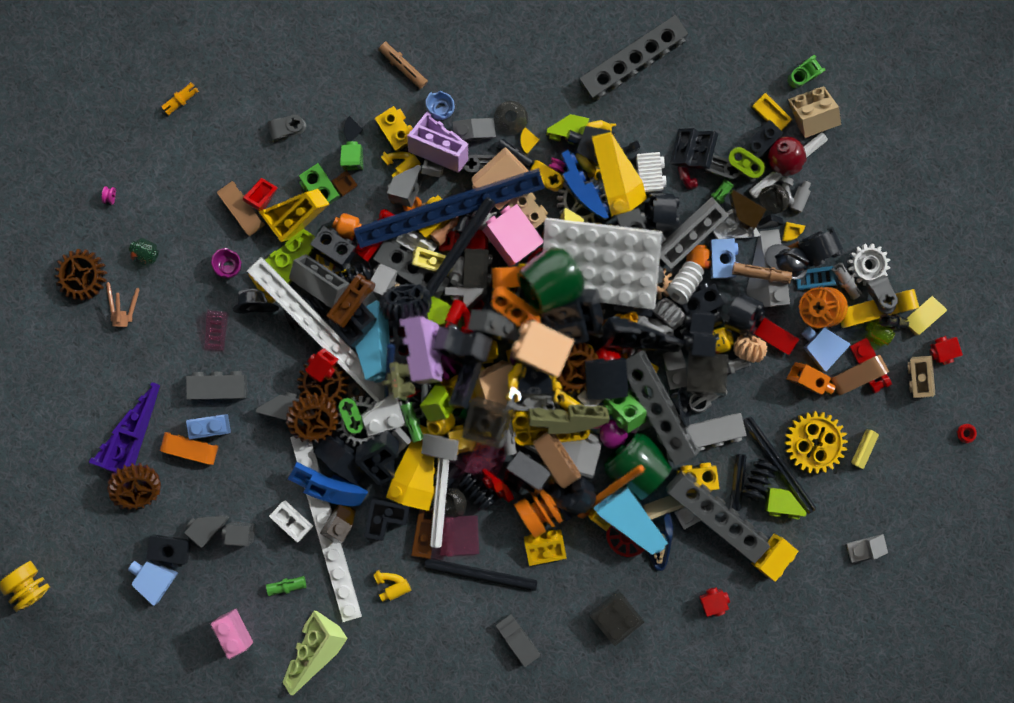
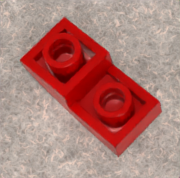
[755,317,800,355]
[481,468,514,503]

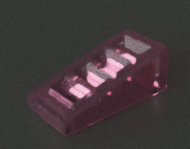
[205,310,228,350]

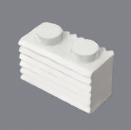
[636,152,666,194]

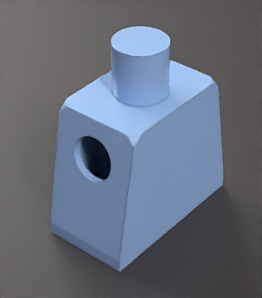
[801,326,851,372]
[128,560,178,605]

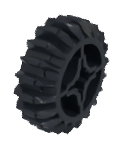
[379,283,432,323]

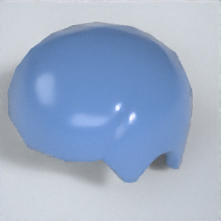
[425,91,455,120]

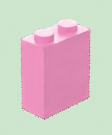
[482,204,544,267]
[211,609,253,659]

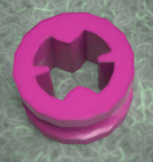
[548,158,566,173]
[102,186,116,205]

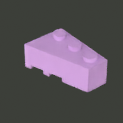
[408,111,468,173]
[400,316,443,385]

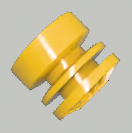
[0,561,50,612]

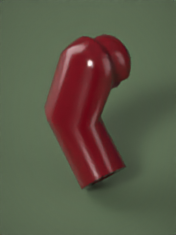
[678,167,698,190]

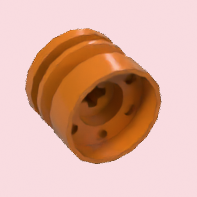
[799,287,848,328]
[514,489,563,538]

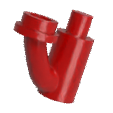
[444,299,474,333]

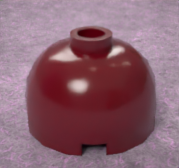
[767,136,807,176]

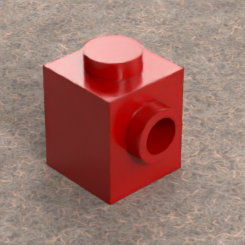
[929,336,963,365]
[305,348,339,382]
[699,587,730,617]

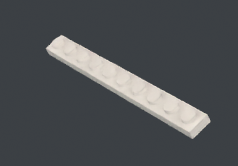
[247,257,385,403]
[290,436,362,622]

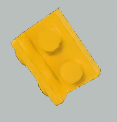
[524,530,567,566]

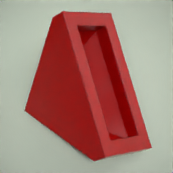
[242,178,278,211]

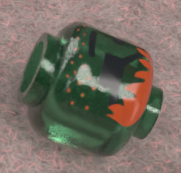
[129,238,159,266]

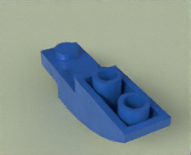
[561,150,610,220]
[288,462,368,506]

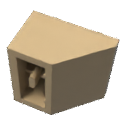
[788,86,841,138]

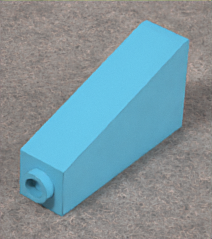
[355,301,390,383]
[593,487,668,555]

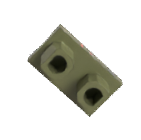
[382,362,415,400]

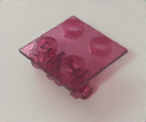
[462,438,507,476]
[441,515,479,556]

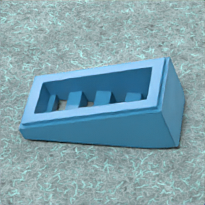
[796,266,837,290]

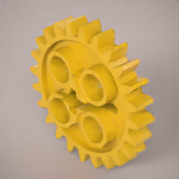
[784,411,848,474]

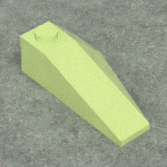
[283,611,348,695]

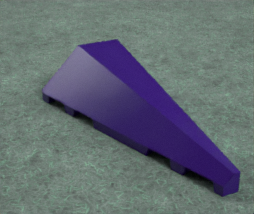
[89,382,160,473]

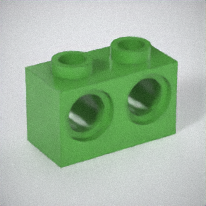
[299,163,341,204]
[603,392,647,433]

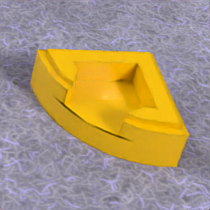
[520,128,540,155]
[782,222,805,241]

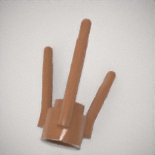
[106,282,139,327]

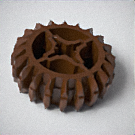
[54,249,107,301]
[555,343,598,394]
[297,364,349,405]
[286,393,339,444]
[107,463,161,511]

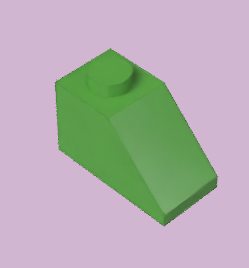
[340,141,363,170]

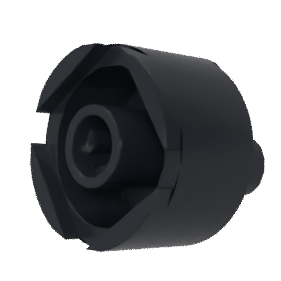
[644,193,680,232]
[798,227,843,267]
[724,293,765,338]
[549,476,596,515]

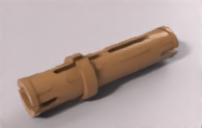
[378,41,428,90]
[732,262,792,284]

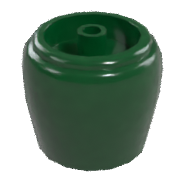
[517,247,585,314]
[604,433,672,500]

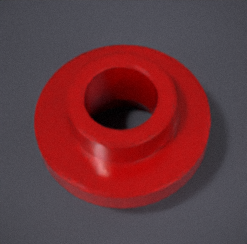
[957,424,977,443]

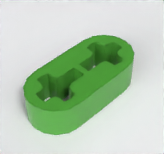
[339,398,364,434]

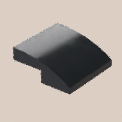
[670,128,718,169]
[541,300,589,344]
[328,303,377,349]
[584,358,628,400]

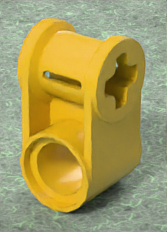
[530,160,564,192]

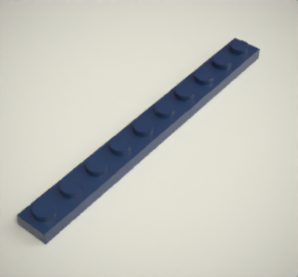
[354,168,545,248]

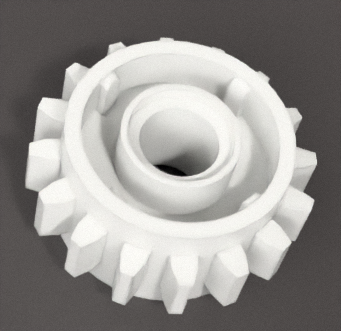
[847,244,890,286]

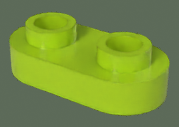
[729,147,764,178]

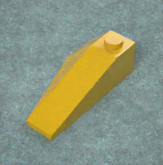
[592,132,647,216]
[386,425,436,511]

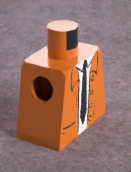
[787,362,835,396]

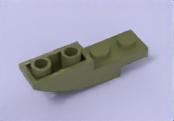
[528,404,609,434]

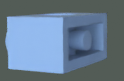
[709,239,738,279]

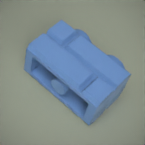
[186,414,231,439]

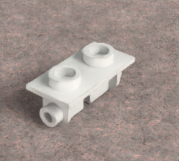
[396,231,438,252]

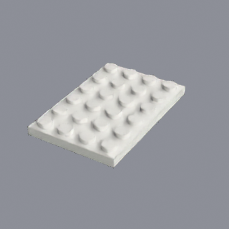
[543,218,662,309]

